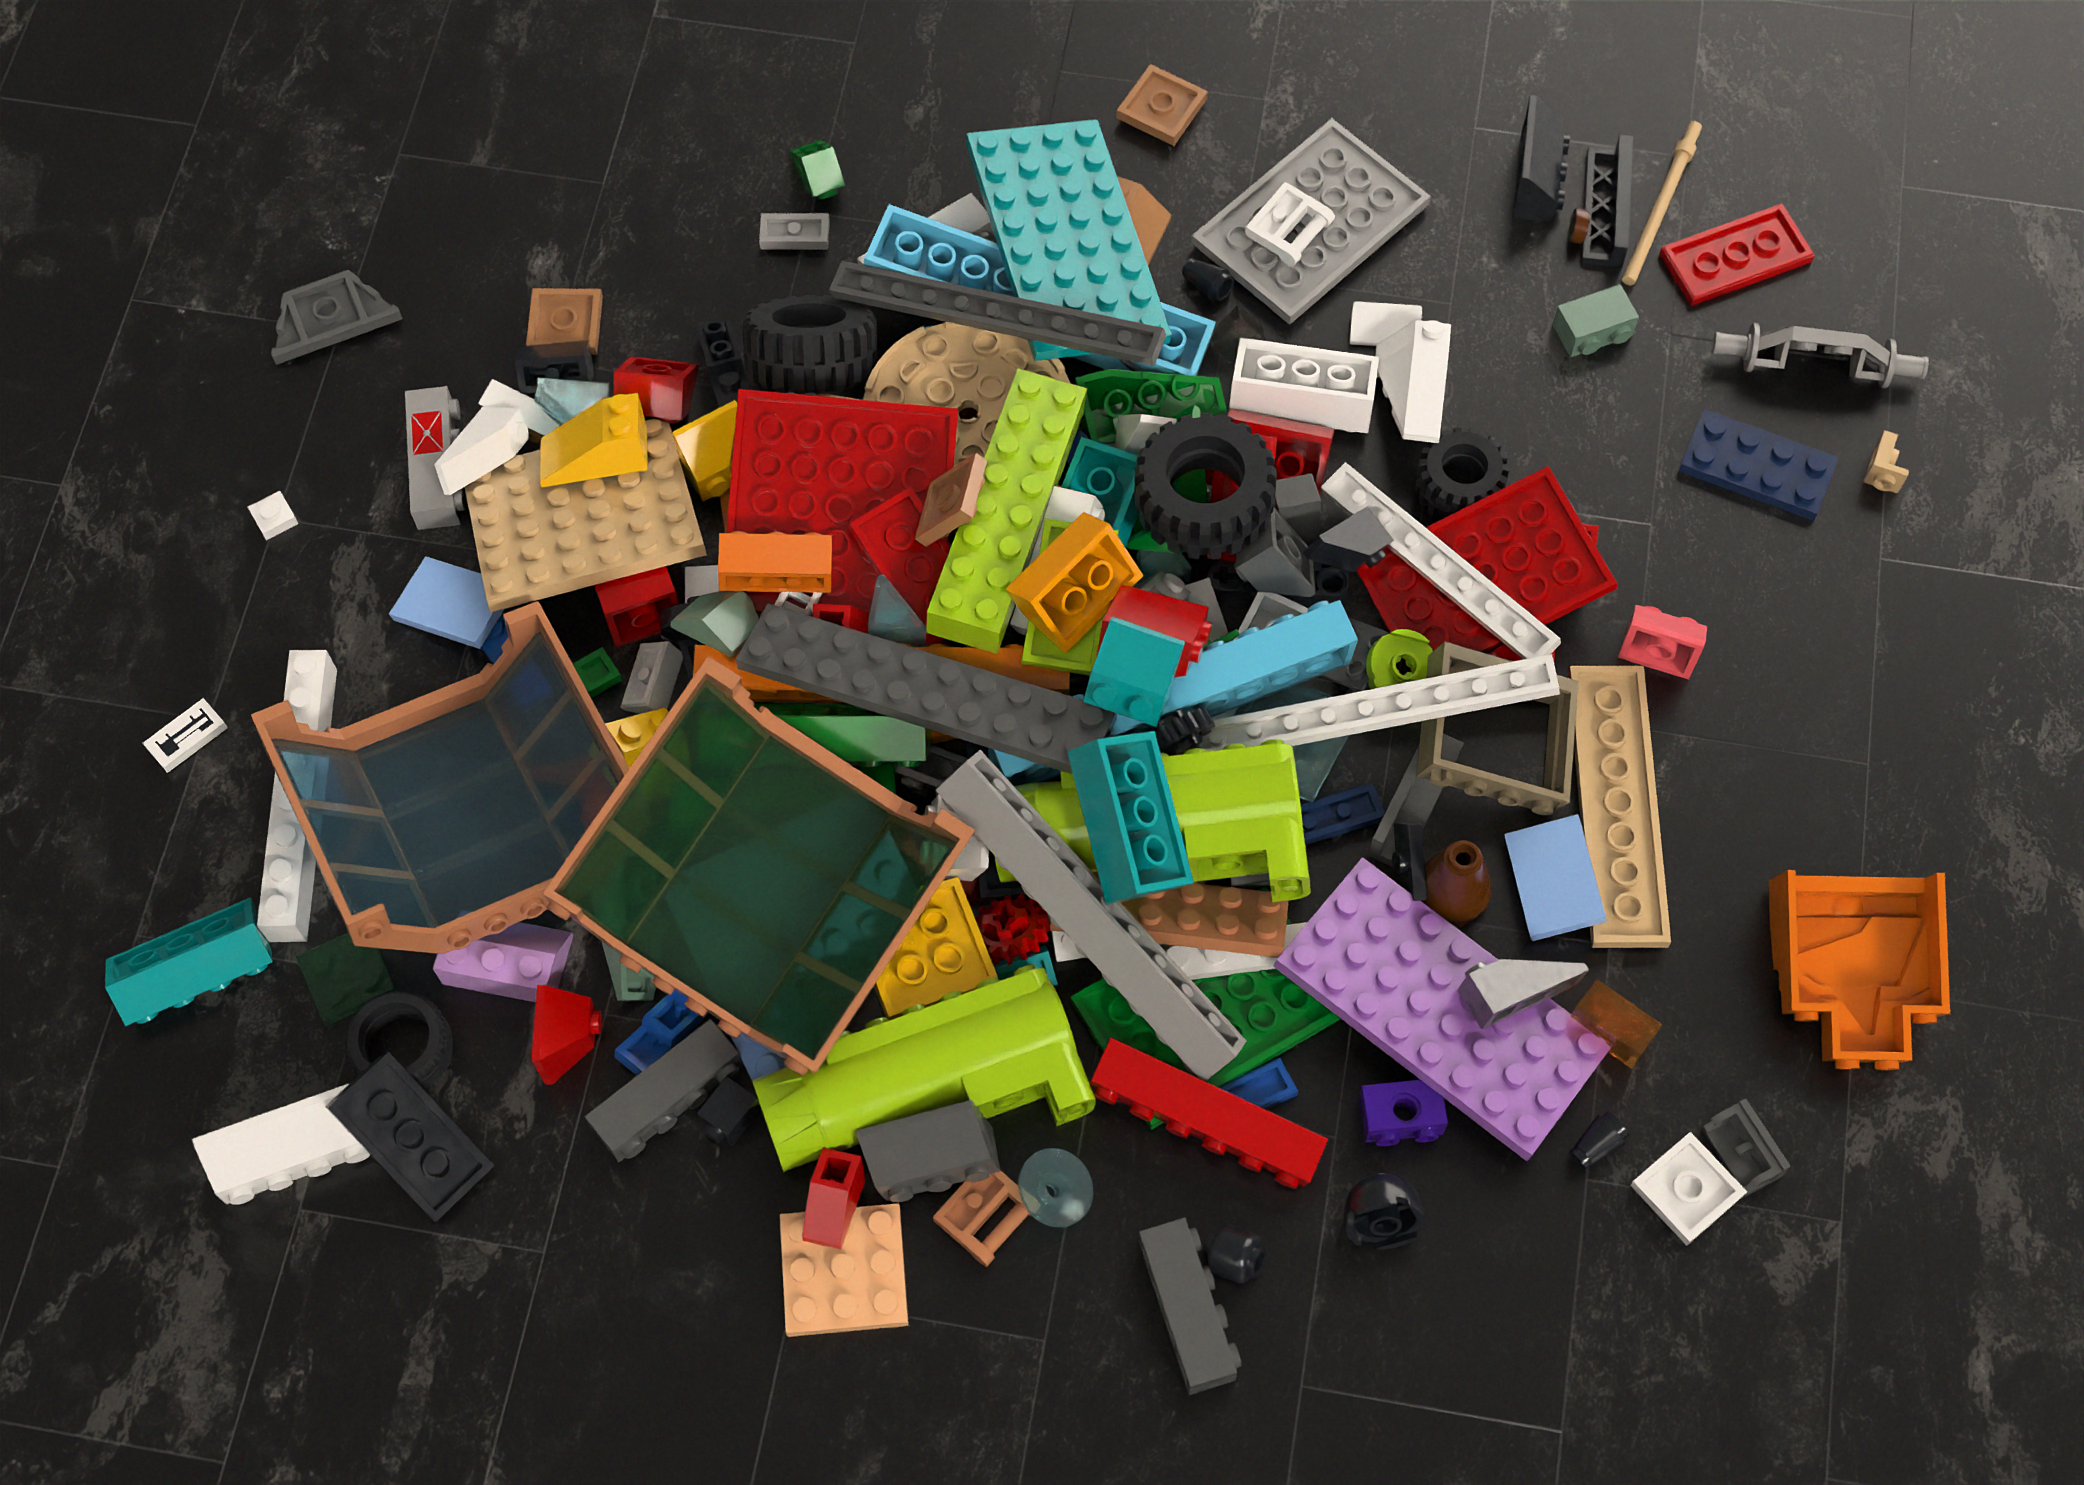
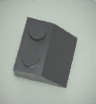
[1234,508,1316,597]

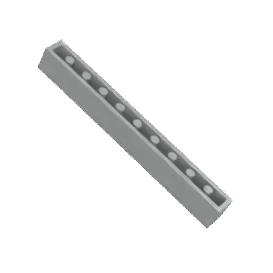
[935,750,1246,1081]

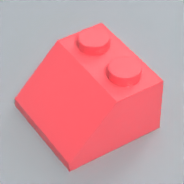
[1618,605,1707,680]

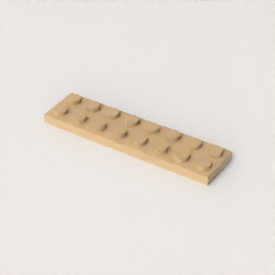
[1568,666,1671,948]

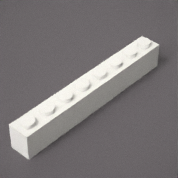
[257,650,337,942]

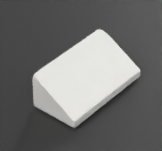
[1350,302,1422,346]
[620,641,683,714]

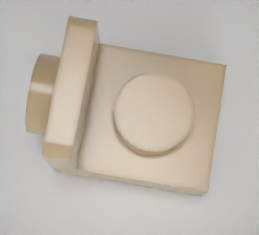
[1863,430,1909,493]

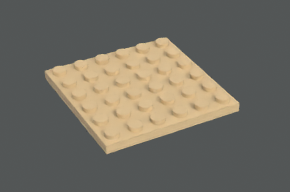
[465,419,707,612]

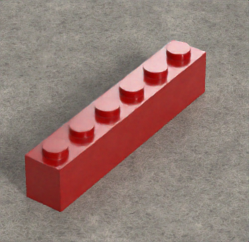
[1089,1038,1328,1189]

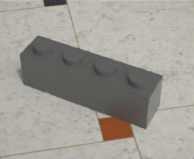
[585,1019,743,1162]
[1138,1218,1242,1395]

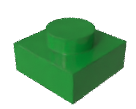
[573,647,623,698]

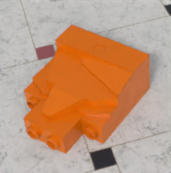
[1769,870,1950,1070]

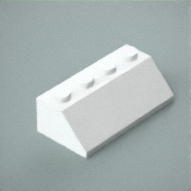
[1228,338,1379,433]
[192,1084,370,1205]

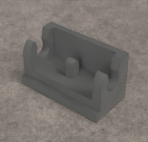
[1701,1098,1791,1197]

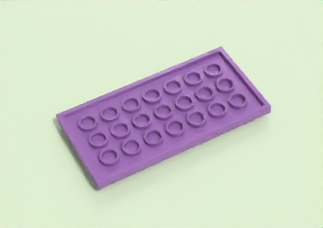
[1273,857,1613,1161]

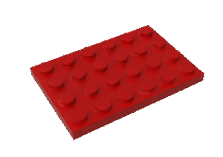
[1356,466,1618,672]

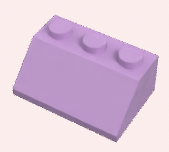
[433,912,573,1002]

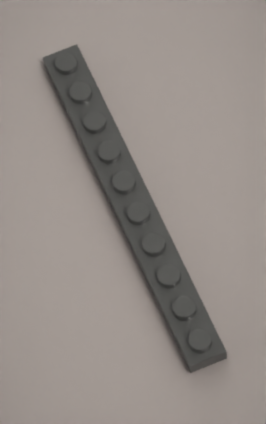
[829,261,1166,366]

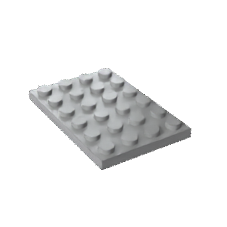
[1192,118,1431,324]

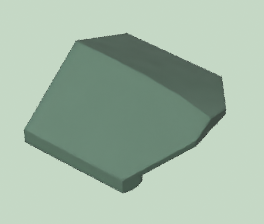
[671,591,759,657]

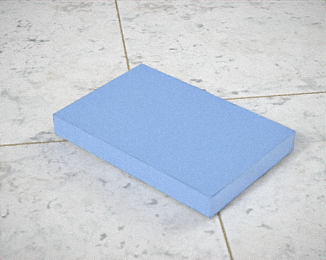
[389,556,504,649]
[1504,814,1607,941]

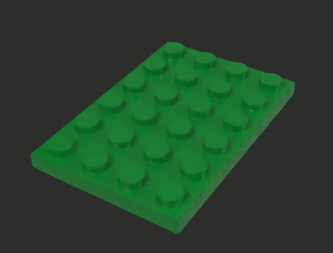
[1070,886,1341,1130]

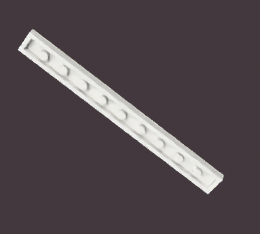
[1199,654,1560,752]

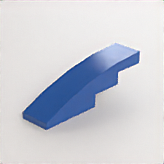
[614,963,712,1075]

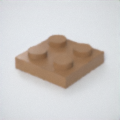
[1117,64,1208,146]
[526,288,603,355]
[915,453,987,547]

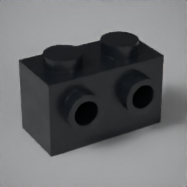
[514,340,594,394]

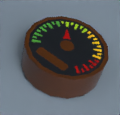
[1568,208,1590,244]

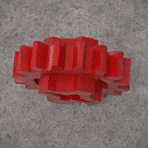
[974,894,1051,965]

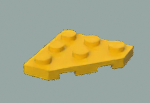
[874,877,998,1021]

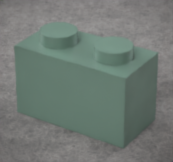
[1552,284,1639,358]

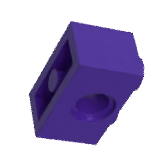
[1358,1080,1448,1146]

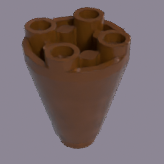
[1420,841,1492,927]

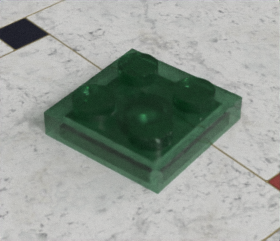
[296,932,397,1026]

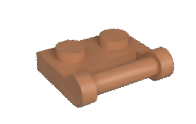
[933,1171,1040,1267]

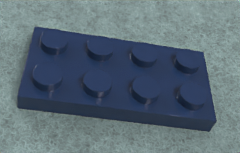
[1678,409,1839,521]

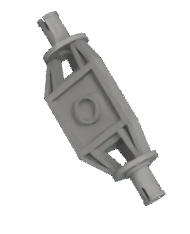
[1712,323,1929,388]

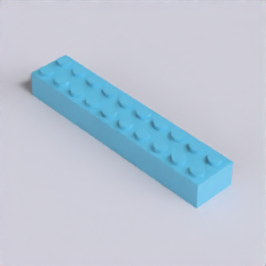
[864,204,1216,376]
[988,600,1358,786]

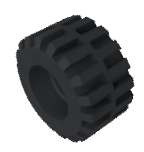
[1415,427,1509,520]

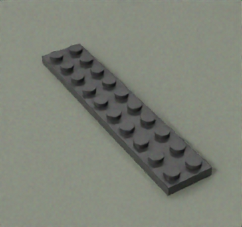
[736,603,1117,774]

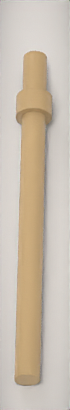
[1622,121,1702,285]

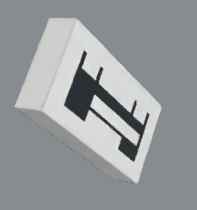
[143,698,228,773]

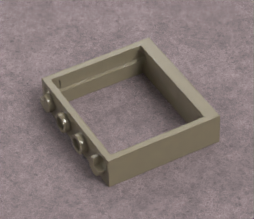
[1416,642,1579,815]

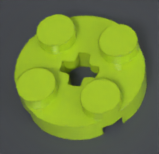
[1366,629,1433,689]

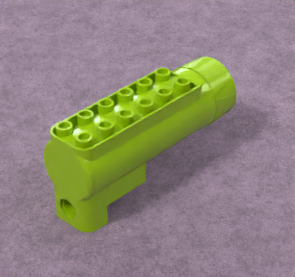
[994,739,1311,902]
[752,964,1096,1172]

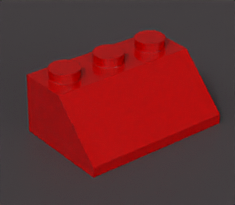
[1227,408,1335,495]

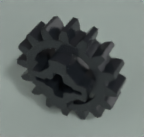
[1150,708,1215,756]

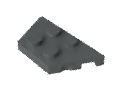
[271,270,403,365]

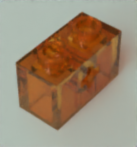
[1571,979,1662,1069]

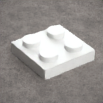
[1631,1132,1747,1246]

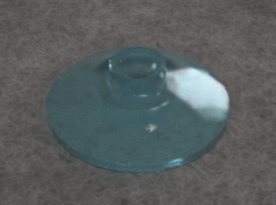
[1019,1148,1093,1227]

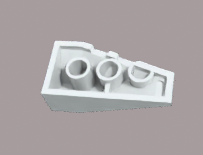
[1375,320,1451,443]

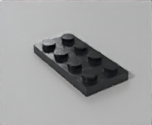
[325,1051,494,1222]

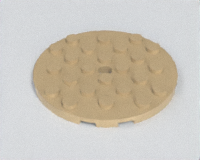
[863,321,1070,467]

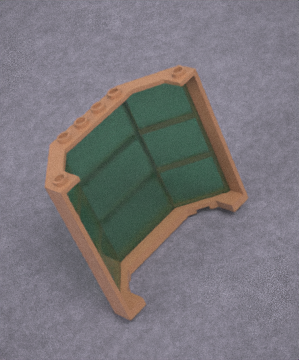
[543,656,975,1076]

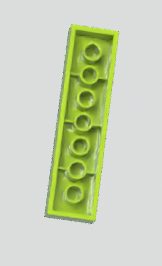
[926,368,1087,654]

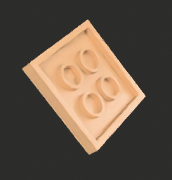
[780,1203,908,1337]

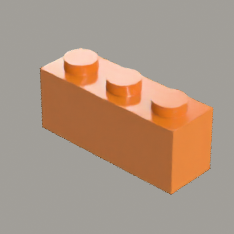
[718,531,832,593]

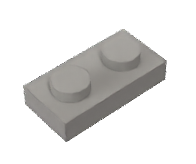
[759,213,830,250]

